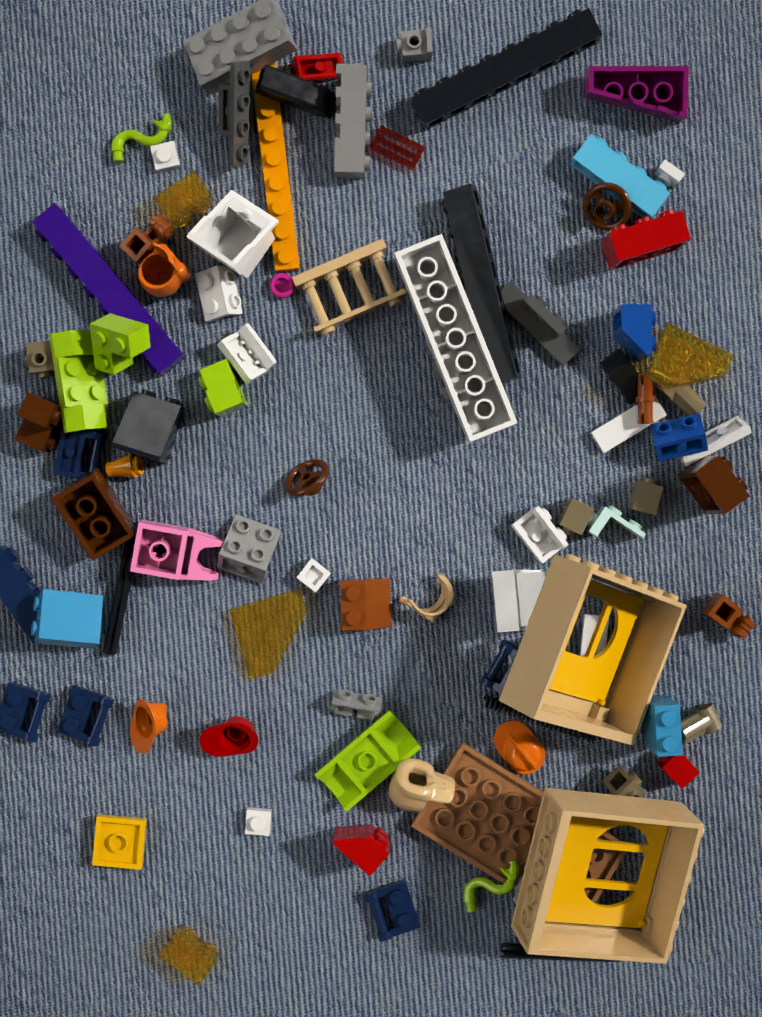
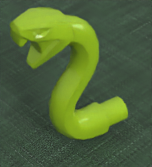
[111,113,172,164]
[463,860,520,912]

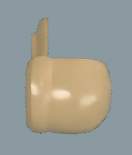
[388,758,455,812]

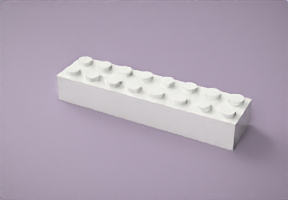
[394,234,517,443]

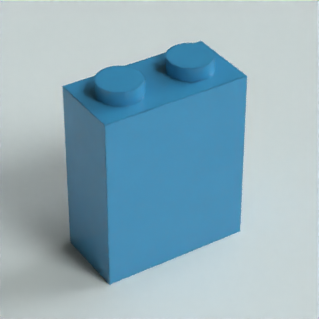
[31,589,103,649]
[643,695,683,757]

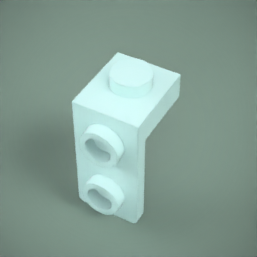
[585,505,646,538]

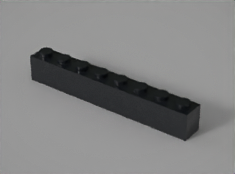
[411,8,602,131]
[442,183,522,383]

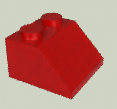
[332,824,390,876]

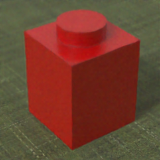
[657,755,700,789]

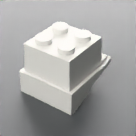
[186,190,279,278]
[492,570,547,633]

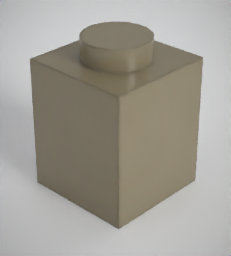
[627,477,664,516]
[557,498,595,537]

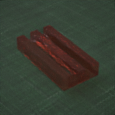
[370,125,425,171]

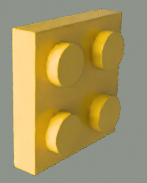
[92,814,147,870]

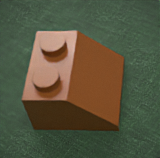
[340,578,391,631]

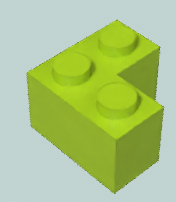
[90,313,150,375]
[198,358,248,417]

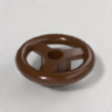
[583,182,631,231]
[284,459,329,497]

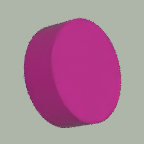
[270,273,295,299]

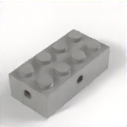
[183,0,298,94]

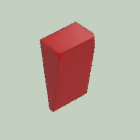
[290,53,343,83]

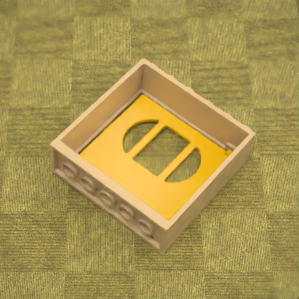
[499,553,687,746]
[511,788,704,964]

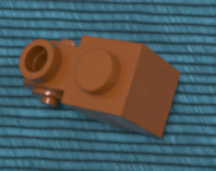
[120,215,174,264]
[701,593,755,639]

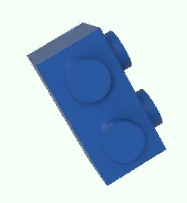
[650,413,708,462]

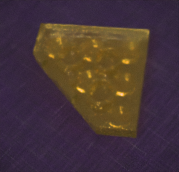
[646,322,733,389]
[229,588,307,680]

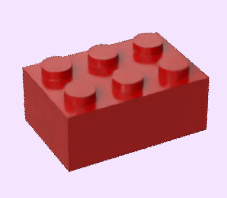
[601,209,691,271]

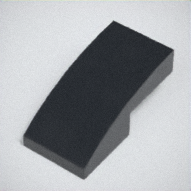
[599,348,639,405]

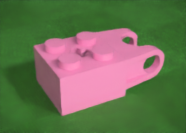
[130,519,225,580]

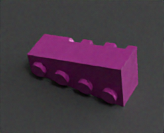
[584,66,689,123]

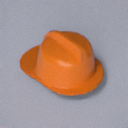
[130,699,167,754]
[494,720,546,775]

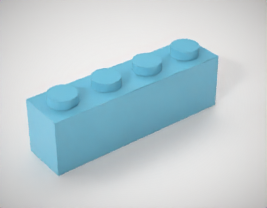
[569,134,670,219]

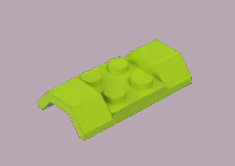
[49,330,109,433]
[314,710,421,812]

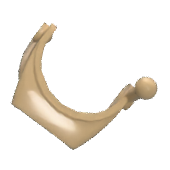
[399,573,454,623]

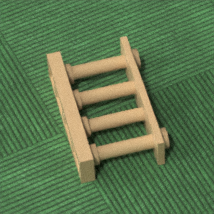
[292,238,406,336]

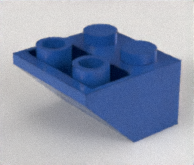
[613,304,656,361]

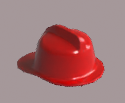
[199,716,259,757]

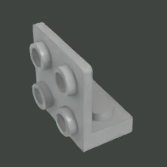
[217,515,281,584]

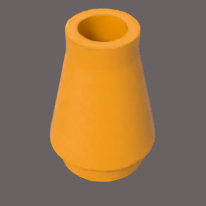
[105,454,144,478]

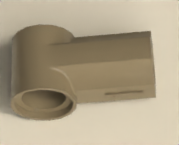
[656,369,707,416]
[681,703,723,744]

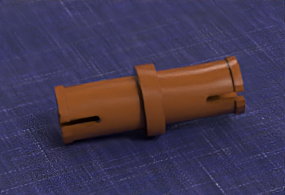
[635,374,655,424]

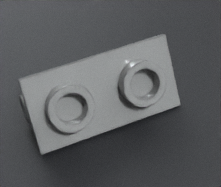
[330,689,382,721]

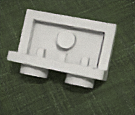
[195,265,243,322]
[217,323,276,384]
[511,506,568,564]

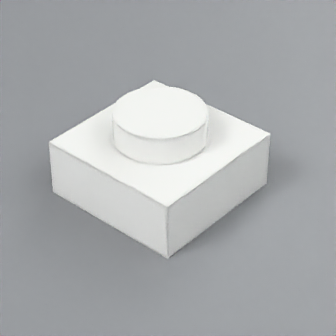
[150,141,181,173]
[654,160,685,188]
[296,558,331,592]
[245,807,272,836]

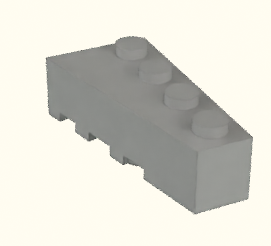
[334,64,372,179]

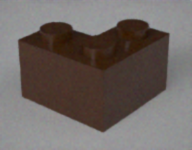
[14,392,63,453]

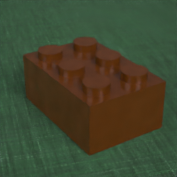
[677,455,750,514]
[51,468,137,561]

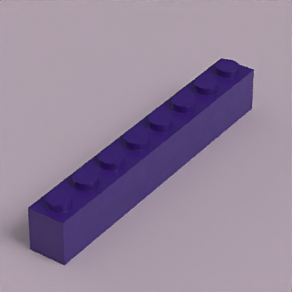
[32,203,186,376]

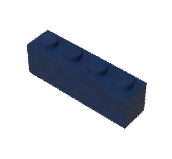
[0,545,43,643]

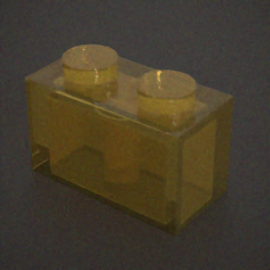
[154,170,214,228]
[159,924,219,986]

